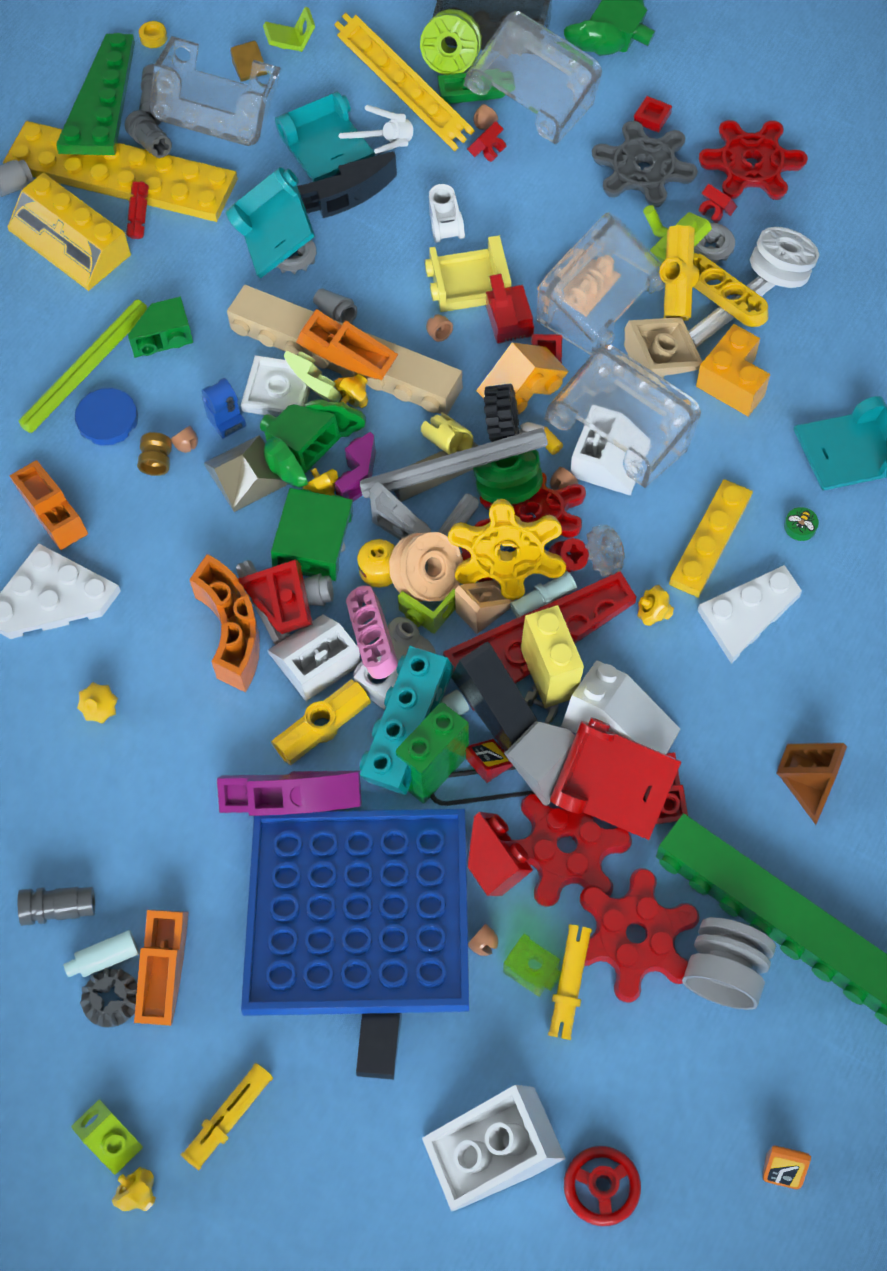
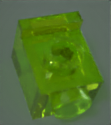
[503,933,561,997]

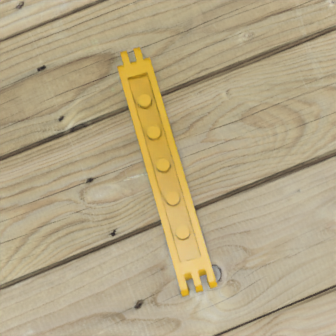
[334,12,475,152]

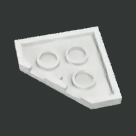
[0,544,121,639]

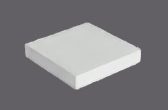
[241,355,315,417]

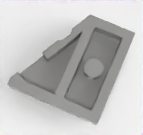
[369,481,431,540]

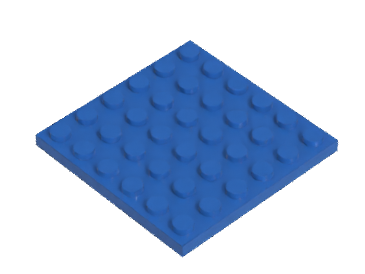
[241,809,469,1016]

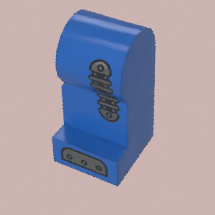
[202,378,246,439]

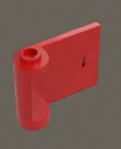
[549,717,682,840]

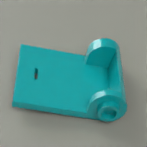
[275,92,375,182]
[226,167,315,279]
[793,396,887,491]

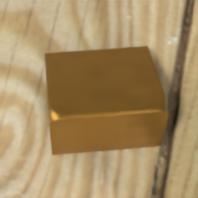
[230,41,267,82]

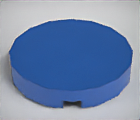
[75,388,138,445]

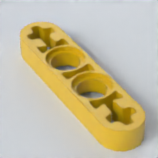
[693,253,769,327]

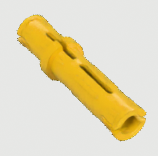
[548,924,592,1040]
[180,1063,273,1171]

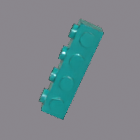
[359,646,454,795]

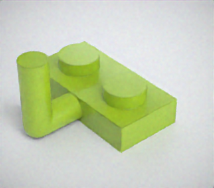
[643,205,712,264]

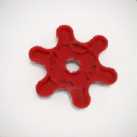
[698,120,808,200]
[474,472,586,550]
[513,794,632,907]
[577,868,699,1003]

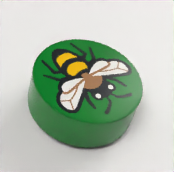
[784,507,819,541]

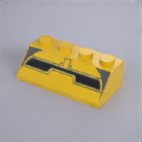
[7,172,131,291]

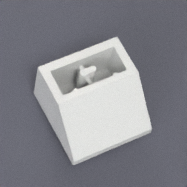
[571,405,650,495]
[268,614,361,701]

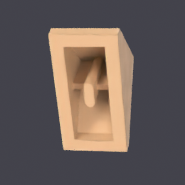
[455,580,514,634]

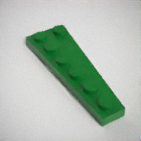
[56,33,135,155]

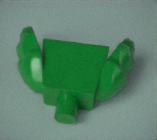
[564,0,656,56]
[260,399,366,488]

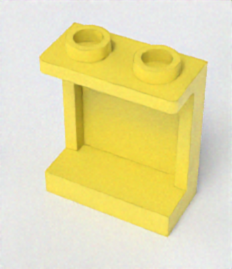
[425,235,511,312]

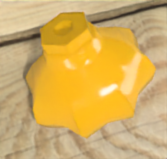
[334,374,368,408]
[302,468,338,496]
[637,585,674,626]
[77,682,118,724]
[112,1167,156,1211]

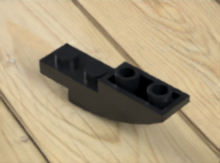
[297,151,397,219]

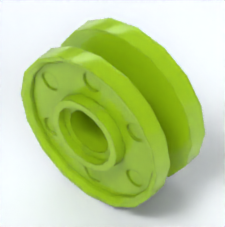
[420,9,482,75]

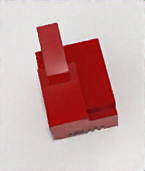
[486,274,534,343]

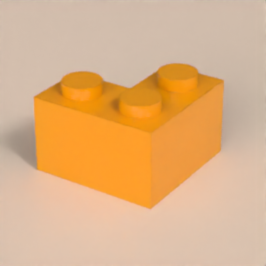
[696,324,771,417]
[476,342,569,414]

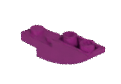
[217,771,362,816]

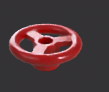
[564,1146,641,1226]

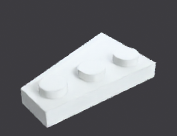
[698,565,802,664]

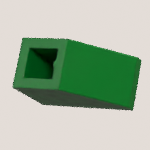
[128,296,193,358]

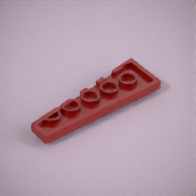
[443,571,637,711]

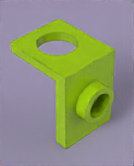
[263,7,315,52]
[398,589,456,634]
[71,1099,143,1175]

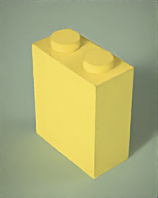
[521,605,584,708]

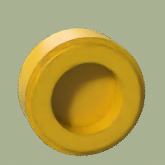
[139,21,167,48]

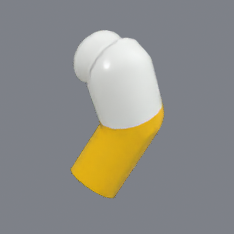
[519,422,563,455]

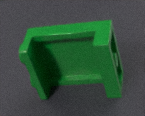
[271,488,353,581]
[396,702,469,804]

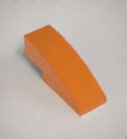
[296,309,398,380]
[9,460,88,550]
[134,909,189,1026]

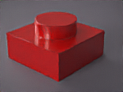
[634,96,672,133]

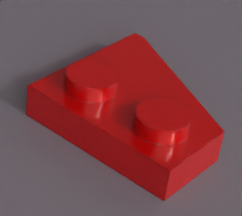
[238,560,313,634]

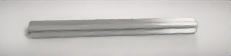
[360,428,548,498]

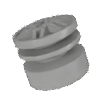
[682,917,776,1010]

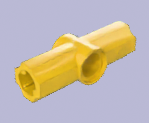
[659,225,699,321]
[271,679,371,766]

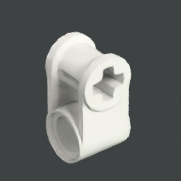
[429,184,465,243]

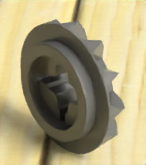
[80,968,137,1027]

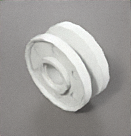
[749,227,819,288]

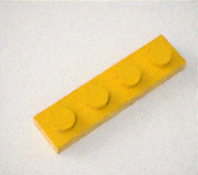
[669,479,753,598]

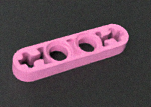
[346,586,398,679]

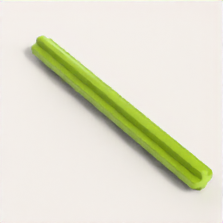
[18,299,147,433]

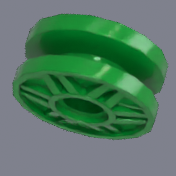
[473,449,543,504]

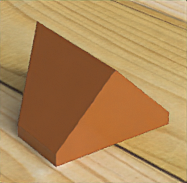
[776,743,847,825]

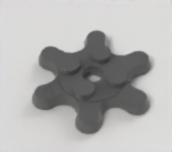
[592,121,698,207]

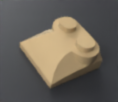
[624,317,702,384]

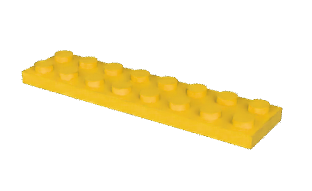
[3,121,238,222]

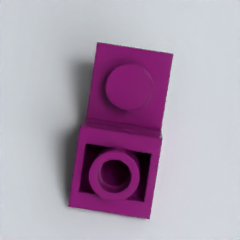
[334,432,376,502]

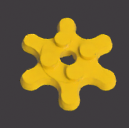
[448,499,566,600]

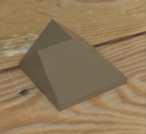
[204,435,288,512]

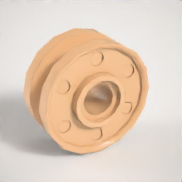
[389,532,463,601]

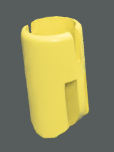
[421,412,474,455]

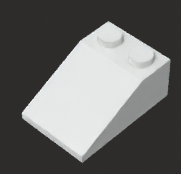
[561,660,680,754]
[422,1085,566,1211]

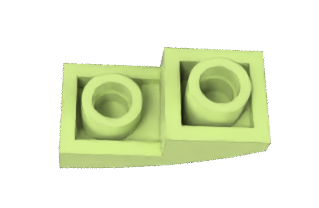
[284,350,342,402]

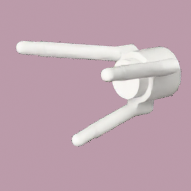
[339,105,413,154]

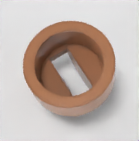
[473,104,498,130]
[426,314,453,342]
[171,425,198,453]
[550,467,578,490]
[468,924,498,956]

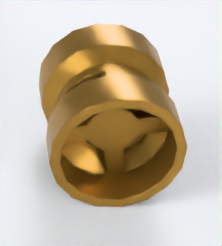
[137,432,172,476]

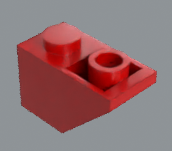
[468,812,533,896]

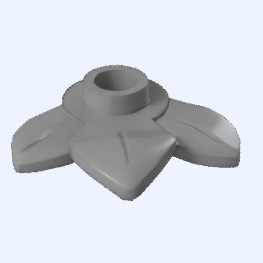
[375,617,436,662]

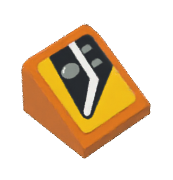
[763,1145,811,1190]

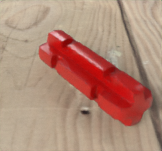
[126,181,149,239]

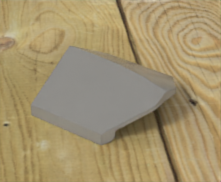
[504,721,575,806]

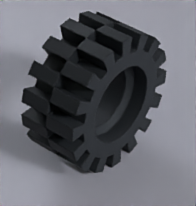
[484,383,519,442]

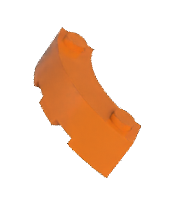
[189,554,260,693]

